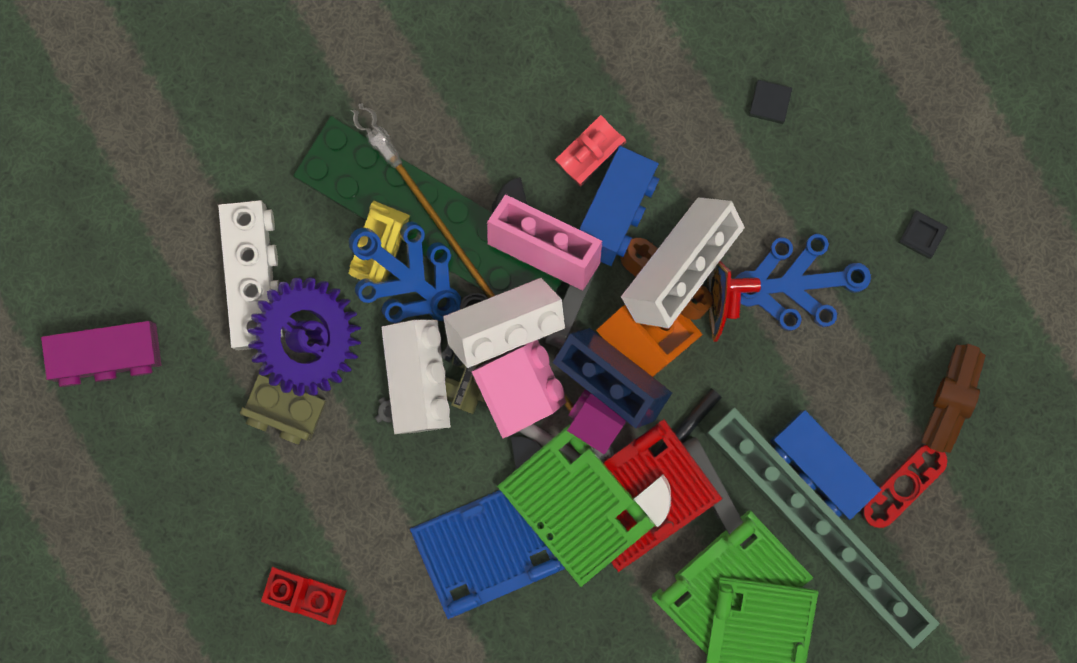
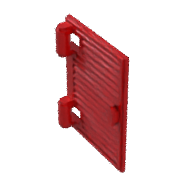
[603,419,723,572]

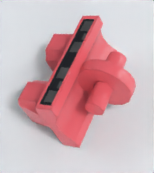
[555,115,626,187]

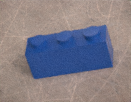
[579,146,660,266]
[770,410,881,520]

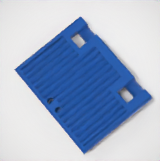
[410,490,565,619]

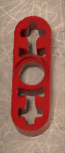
[861,445,947,528]

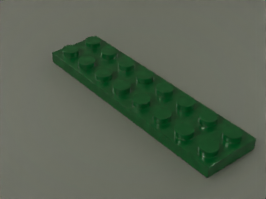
[293,116,563,296]

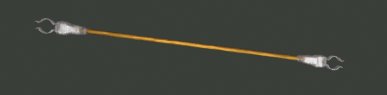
[351,103,615,462]

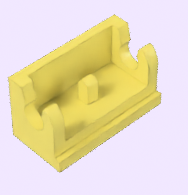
[348,201,410,283]

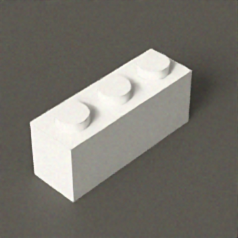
[443,278,565,368]
[381,320,451,434]

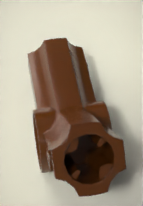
[921,344,986,453]

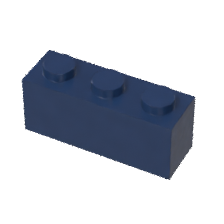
[553,328,673,429]

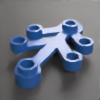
[349,222,461,323]
[735,234,871,331]

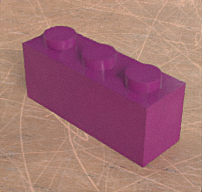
[41,321,162,387]

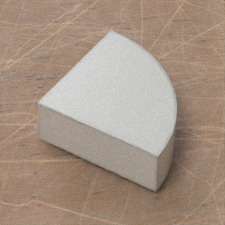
[634,474,671,527]

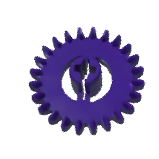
[248,277,361,396]

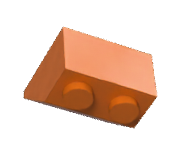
[596,305,703,377]

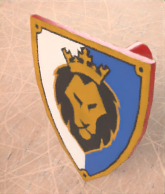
[708,260,761,342]

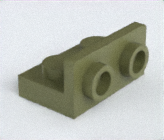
[239,375,327,445]

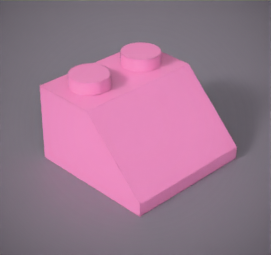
[472,340,566,438]

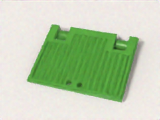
[497,424,655,587]
[651,510,813,654]
[706,577,819,663]

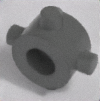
[375,397,393,423]

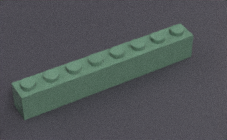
[705,407,940,649]

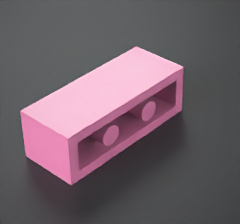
[487,194,602,291]

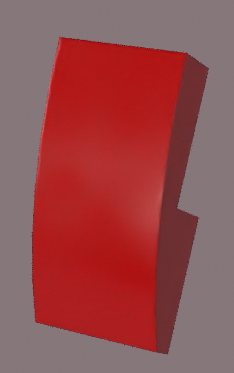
[261,567,347,625]

